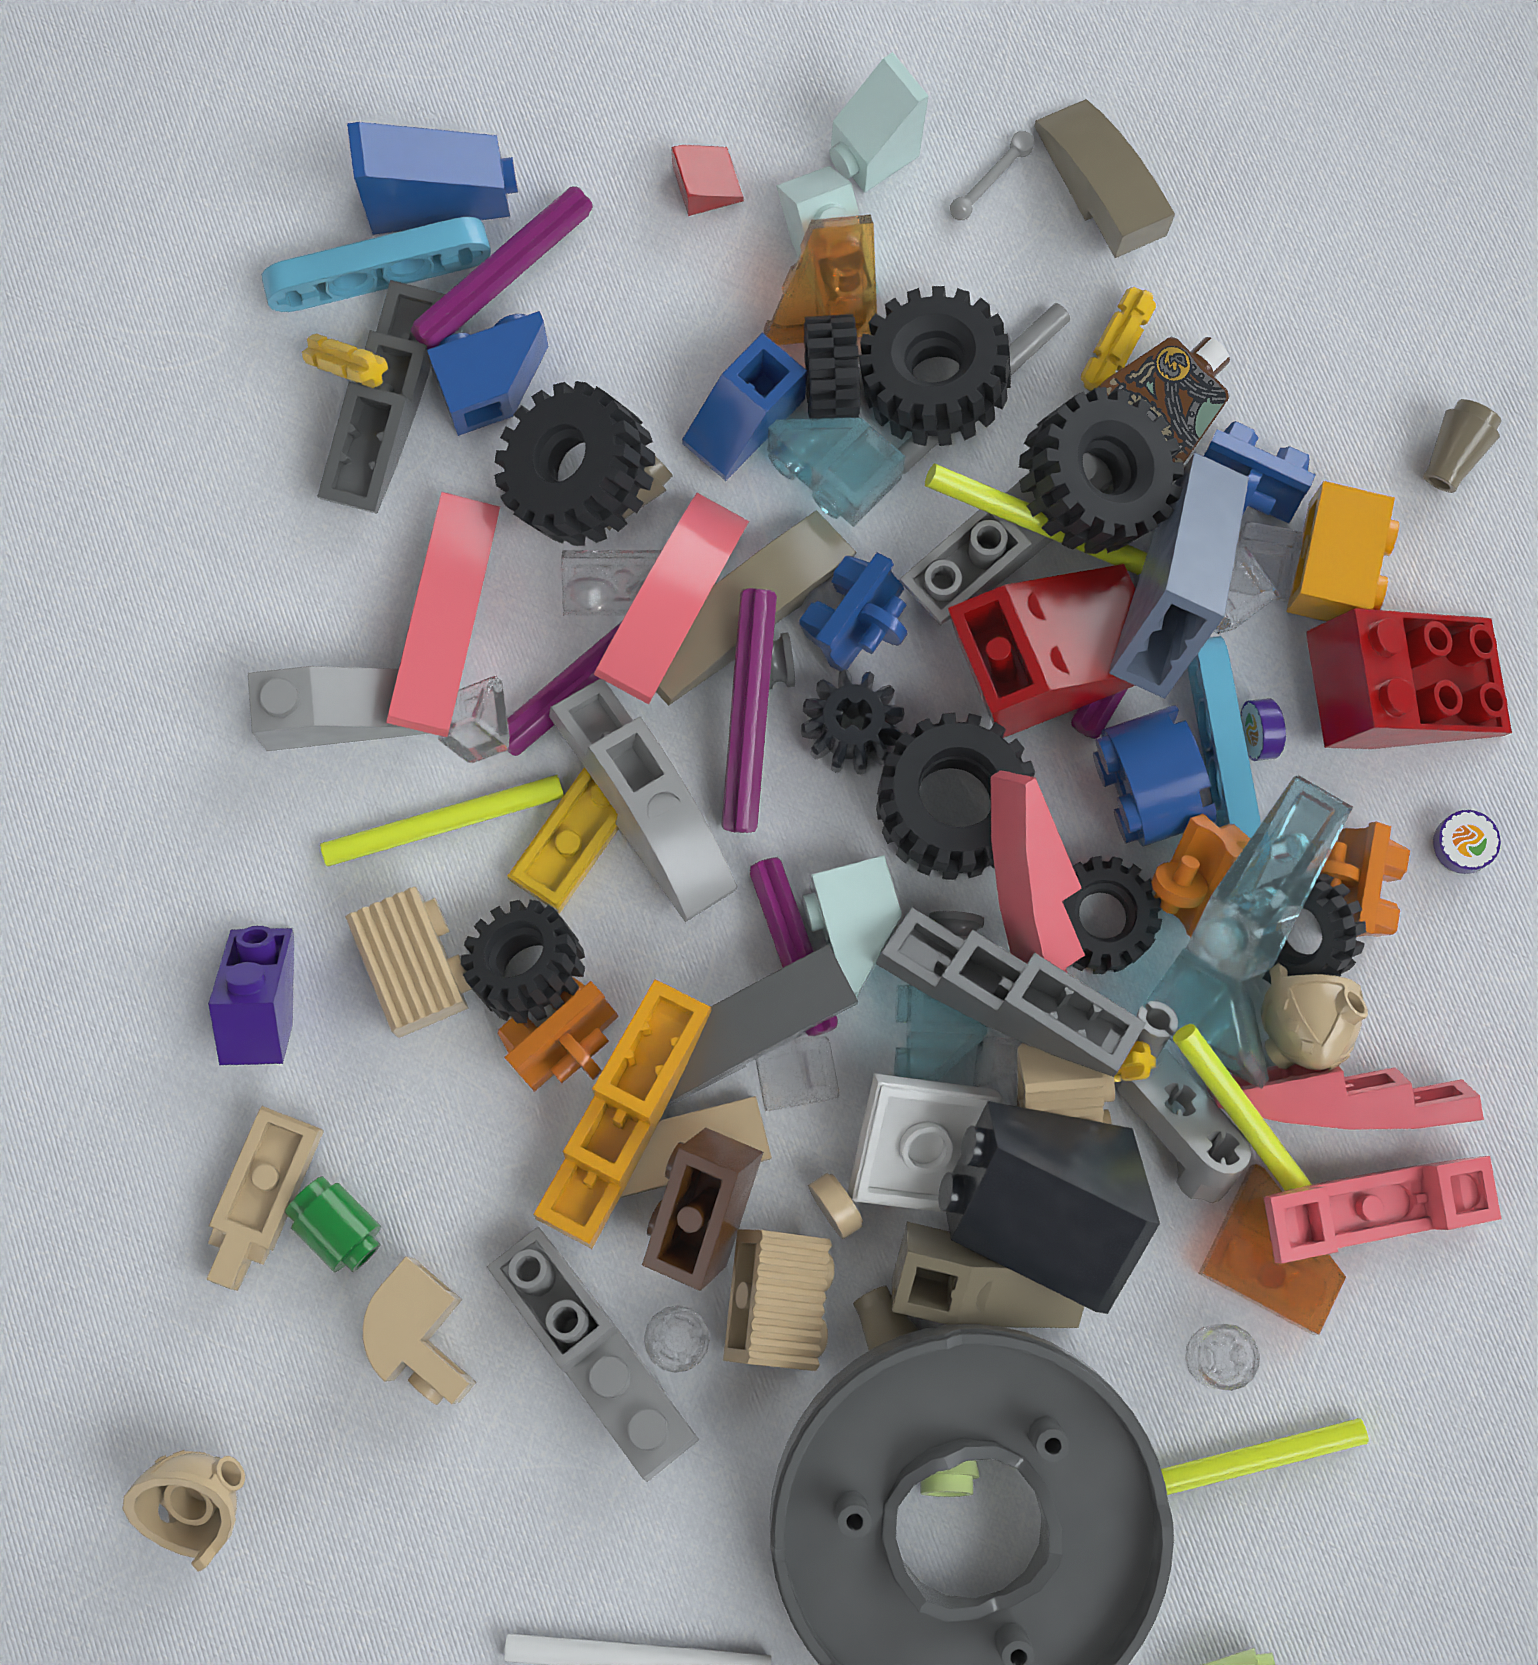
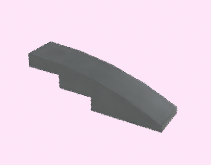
[317,280,445,514]
[876,907,1146,1077]
[667,944,858,1107]

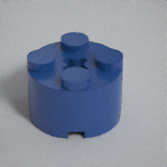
[1093,705,1216,847]

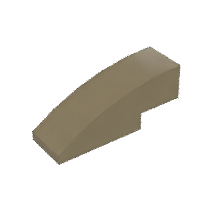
[1034,99,1175,258]

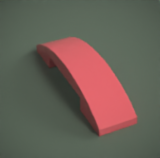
[594,493,749,704]
[1264,1156,1501,1263]

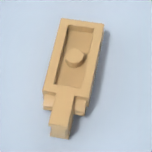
[207,1106,324,1291]

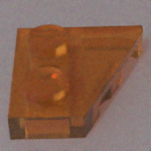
[763,214,877,345]
[1198,1164,1346,1335]

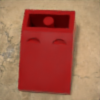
[948,564,1136,738]
[1306,608,1512,749]

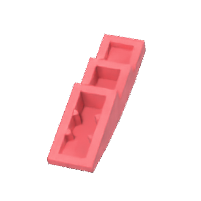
[386,492,500,737]
[991,770,1085,973]
[1206,1064,1484,1130]

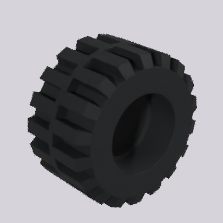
[876,712,1035,880]

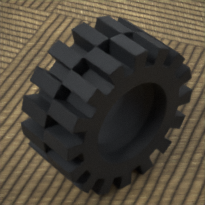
[804,314,860,426]
[1062,856,1162,974]
[1239,871,1366,984]
[461,899,585,1023]

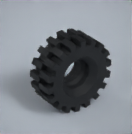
[859,286,1011,446]
[494,381,656,546]
[1018,387,1184,554]

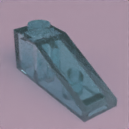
[1186,775,1353,983]

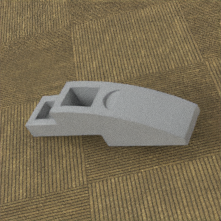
[900,452,1113,626]
[549,679,737,922]
[487,1227,699,1482]

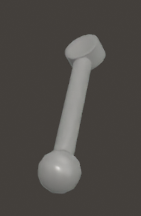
[950,131,1034,220]

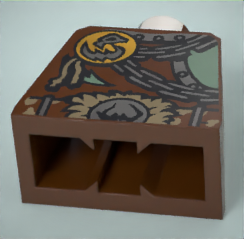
[1097,336,1230,464]

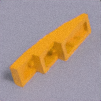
[533,979,712,1249]

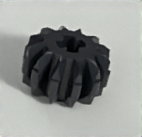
[801,669,905,775]

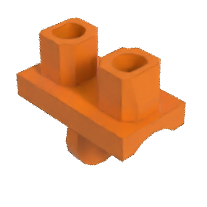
[1151,814,1256,941]
[1305,821,1410,937]
[498,977,619,1092]

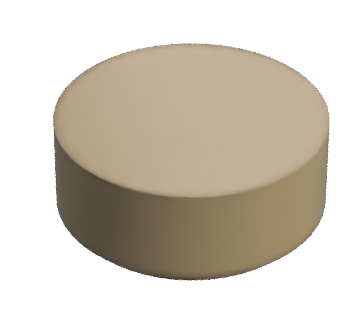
[808,1173,863,1239]

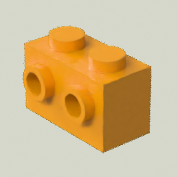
[1286,481,1399,622]

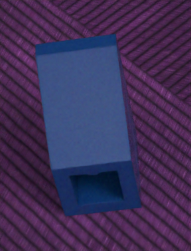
[427,311,549,436]
[682,333,807,481]

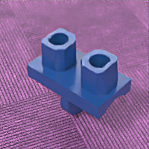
[1204,421,1316,524]
[799,552,908,671]

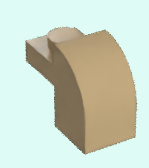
[363,1256,476,1405]

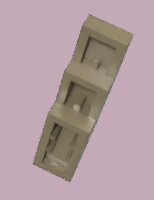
[656,510,857,706]

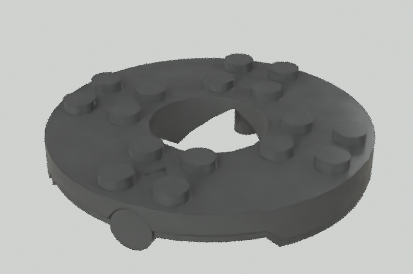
[769,1324,1174,1665]

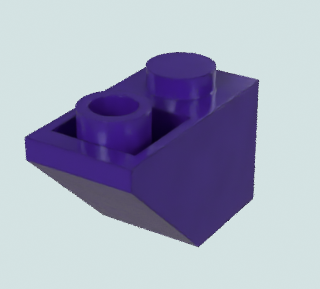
[208,926,294,1065]

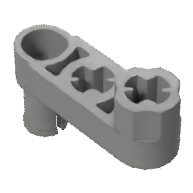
[1115,1001,1251,1203]

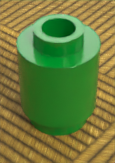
[285,1176,381,1273]

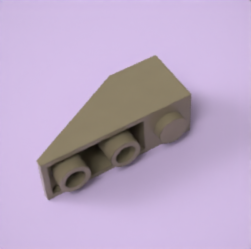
[892,1221,1084,1328]

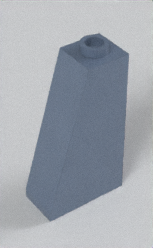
[1109,452,1249,699]

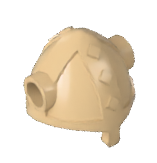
[1260,963,1368,1070]
[122,1450,245,1572]

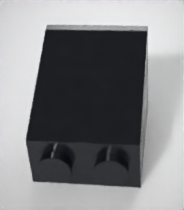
[938,1101,1160,1314]

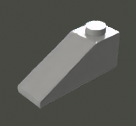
[248,666,430,751]

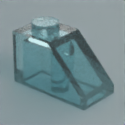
[1143,948,1269,1089]

